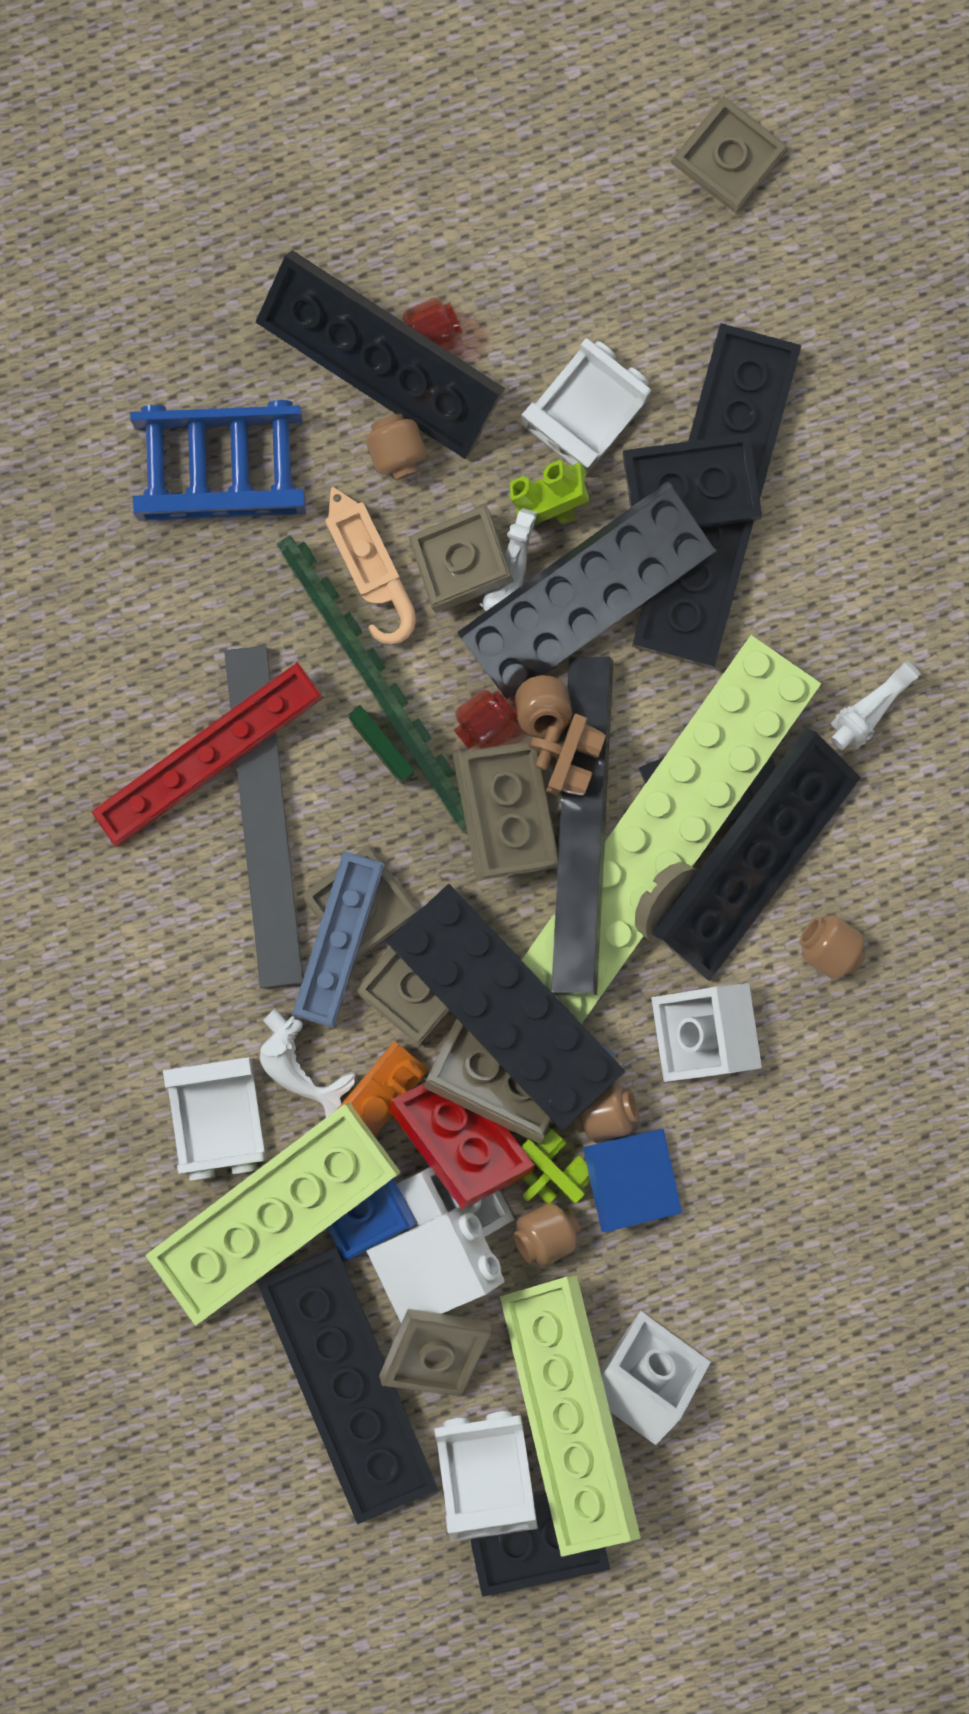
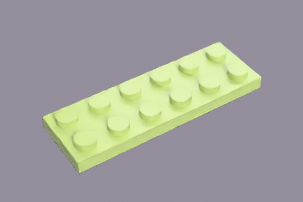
[145,1102,401,1326]
[500,1275,641,1557]

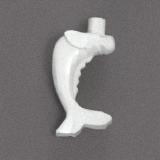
[480,508,537,611]
[831,660,921,750]
[260,1009,355,1118]

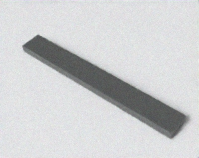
[224,646,303,988]

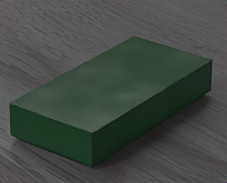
[348,705,415,784]

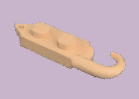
[325,487,416,645]

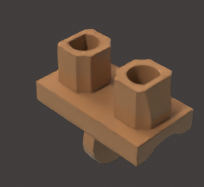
[529,714,606,796]

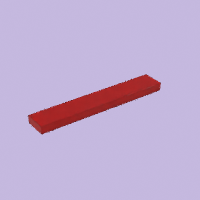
[91,662,324,847]

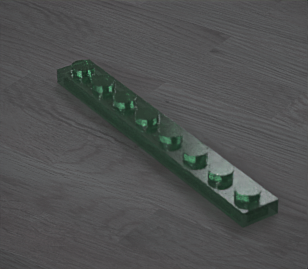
[276,535,467,833]

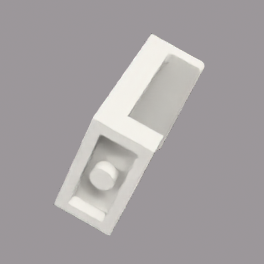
[521,338,651,476]
[163,1057,267,1181]
[367,1206,504,1323]
[434,1411,538,1542]

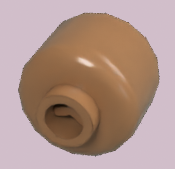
[366,414,427,480]
[515,675,573,738]
[800,915,865,979]
[574,1083,639,1143]
[513,1203,580,1267]

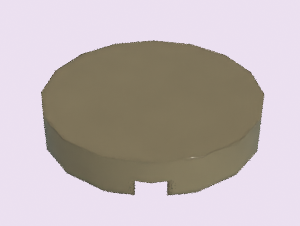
[635,862,699,943]

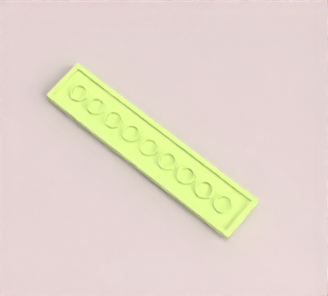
[522,635,821,1024]

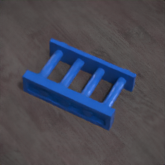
[130,400,306,521]

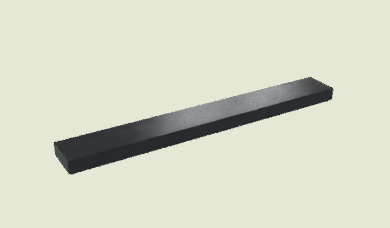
[551,657,614,995]

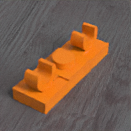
[338,1041,429,1136]

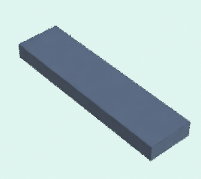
[292,851,385,1028]

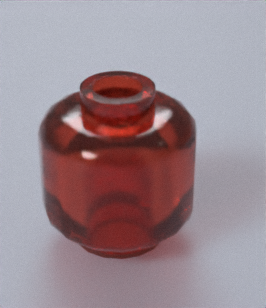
[403,297,463,351]
[454,689,517,750]

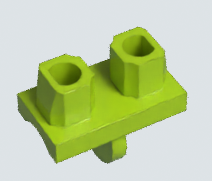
[510,460,589,525]
[521,1127,590,1203]

